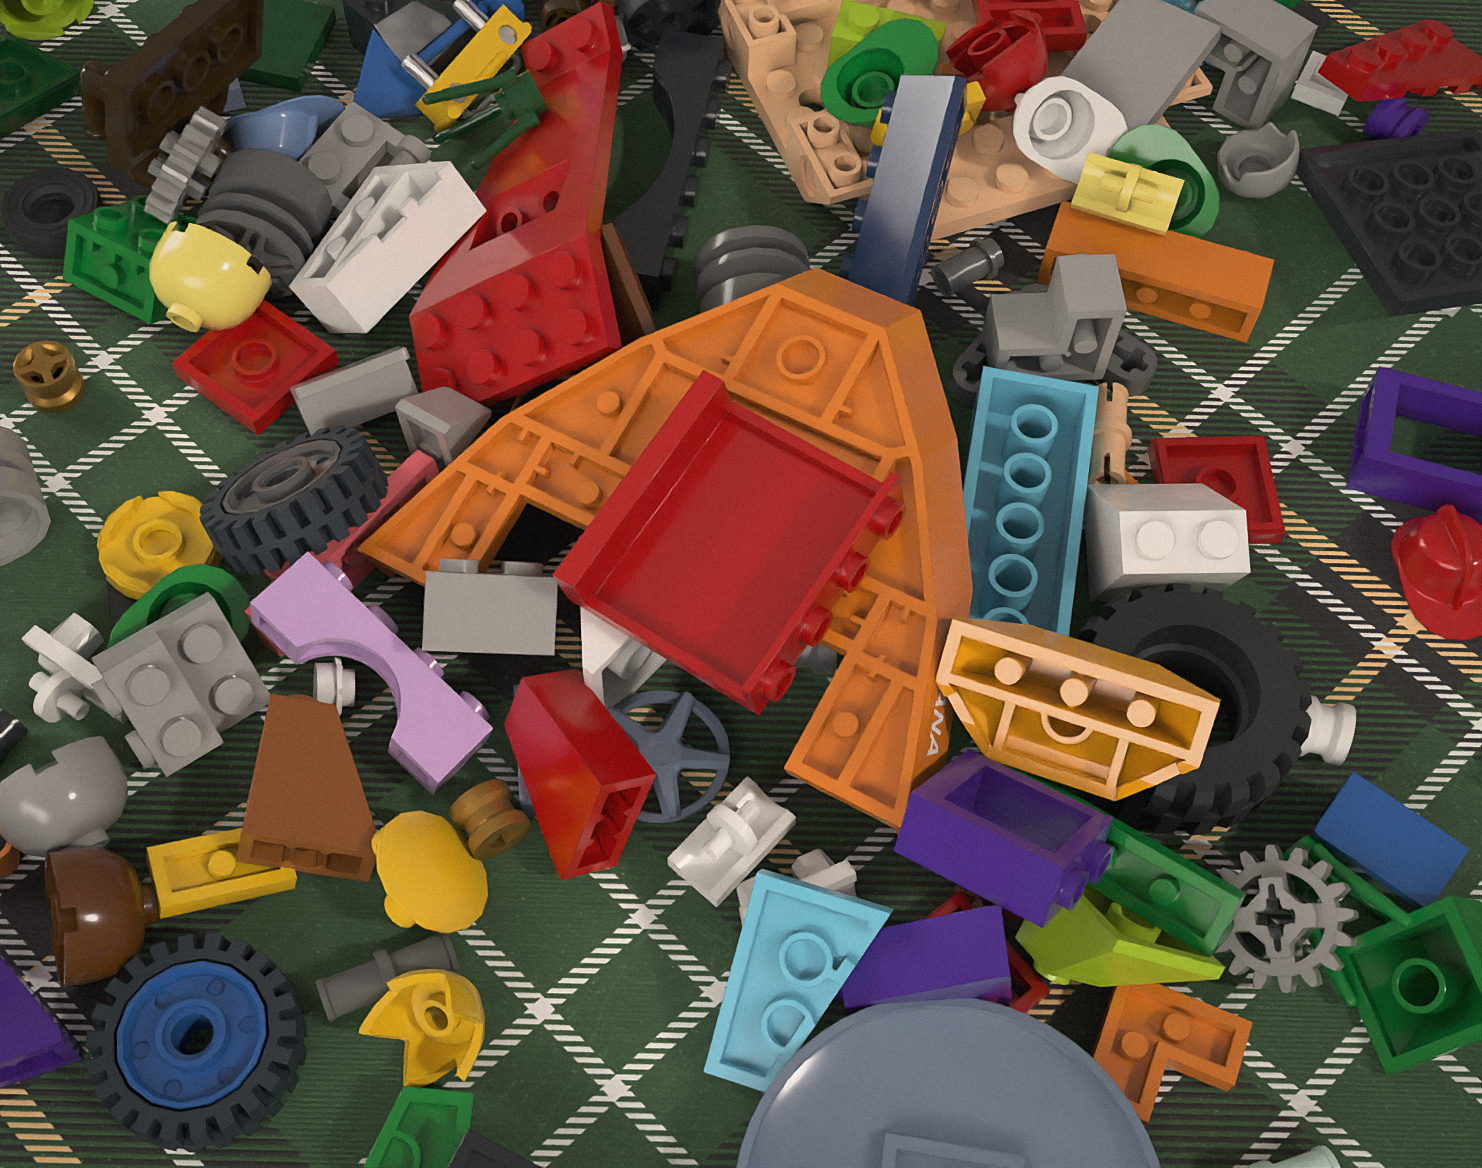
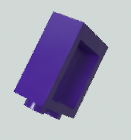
[1346,366,1482,524]
[894,749,1114,928]

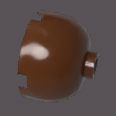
[45,847,158,987]

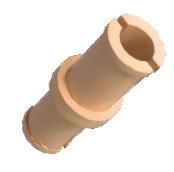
[1088,382,1132,485]

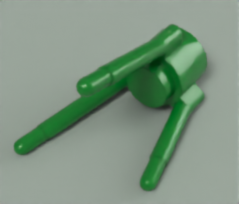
[1283,834,1412,1007]

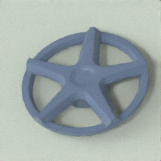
[607,690,730,823]

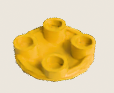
[371,810,488,934]

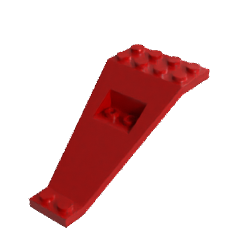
[409,1,623,408]

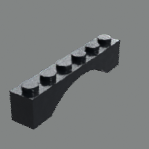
[605,29,732,311]

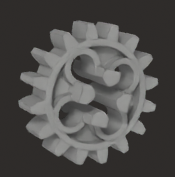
[143,106,227,224]

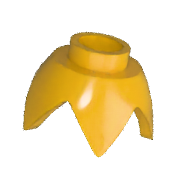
[359,969,485,1088]

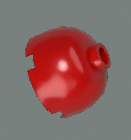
[939,9,1049,112]

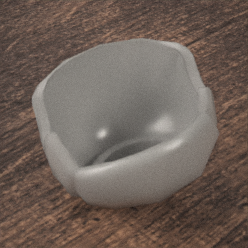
[1216,122,1300,199]

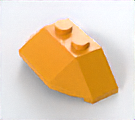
[935,617,1221,801]

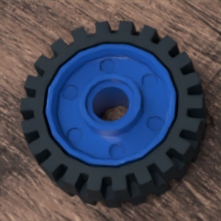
[86,933,308,1153]

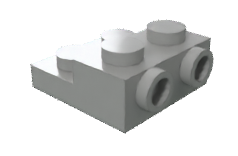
[91,592,270,777]

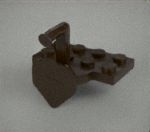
[80,0,264,197]

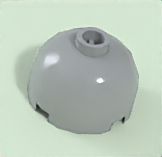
[0,736,128,858]

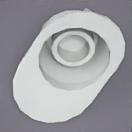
[1013,76,1128,184]

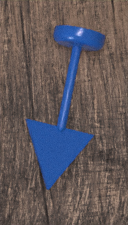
[353,0,525,120]

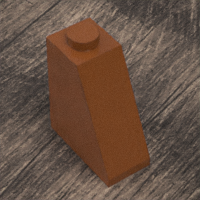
[236,693,377,882]

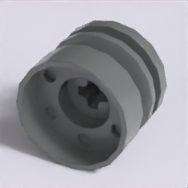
[193,148,333,299]
[692,225,810,315]

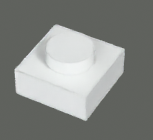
[1291,51,1348,116]

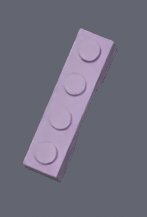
[250,552,493,795]

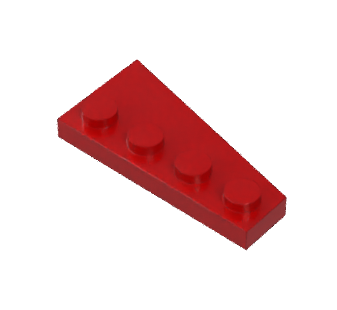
[1317,20,1482,102]

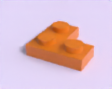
[1091,983,1253,1127]

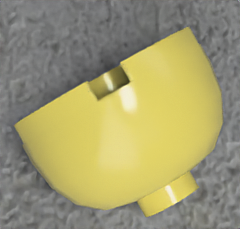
[149,222,272,332]

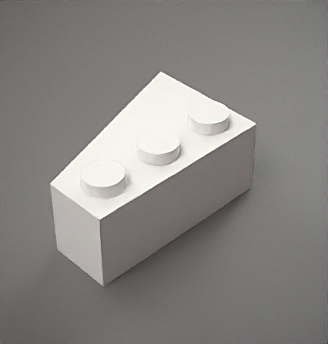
[289,161,487,333]

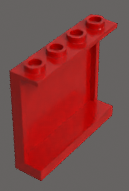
[553,370,906,716]

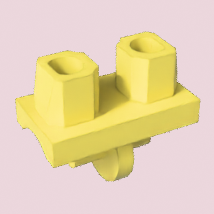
[1070,152,1184,236]

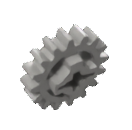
[1215,844,1359,993]

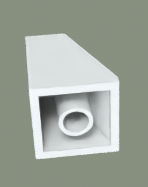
[1084,483,1251,603]

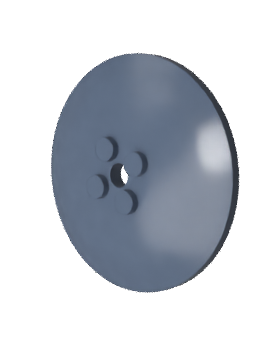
[736,998,1161,1168]

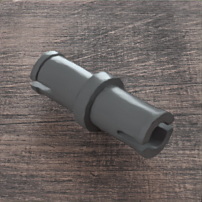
[315,932,460,1023]

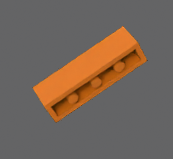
[1037,200,1274,343]

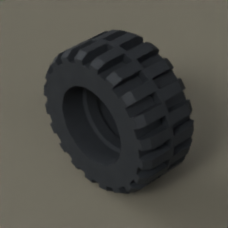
[1077,583,1312,836]

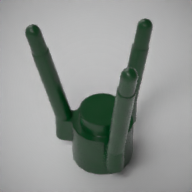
[422,68,548,170]

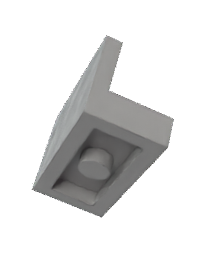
[289,346,419,436]

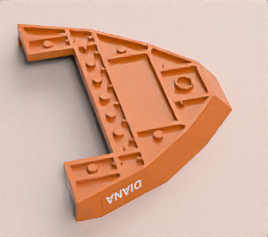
[357,268,973,835]

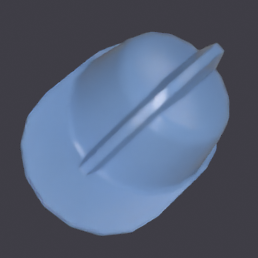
[221,95,345,162]

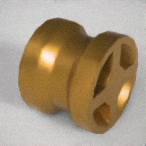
[13,340,86,414]
[449,779,531,861]

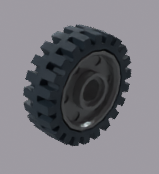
[199,426,389,575]

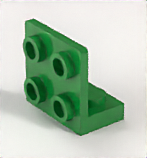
[63,195,197,324]

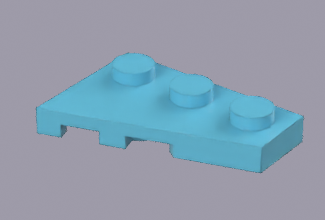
[704,869,894,1092]

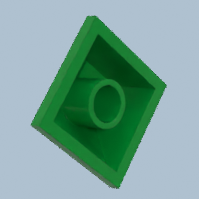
[1334,895,1482,1076]

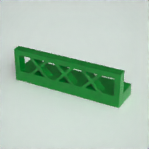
[1000,763,1247,958]

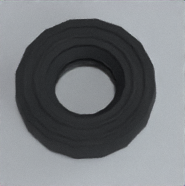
[1,167,104,257]

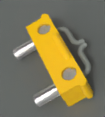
[401,0,532,133]

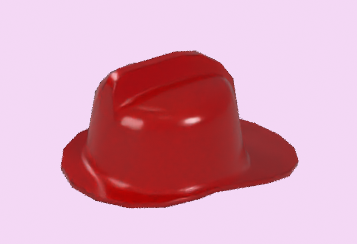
[1391,504,1482,641]

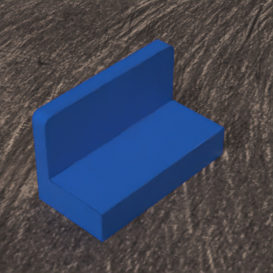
[1312,772,1470,909]

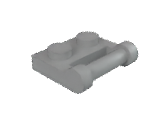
[298,101,431,219]

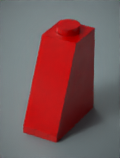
[504,668,656,880]

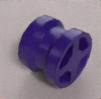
[1362,96,1430,140]

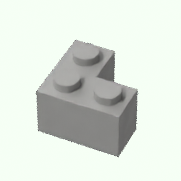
[1194,0,1318,130]
[982,253,1127,381]
[422,559,558,655]

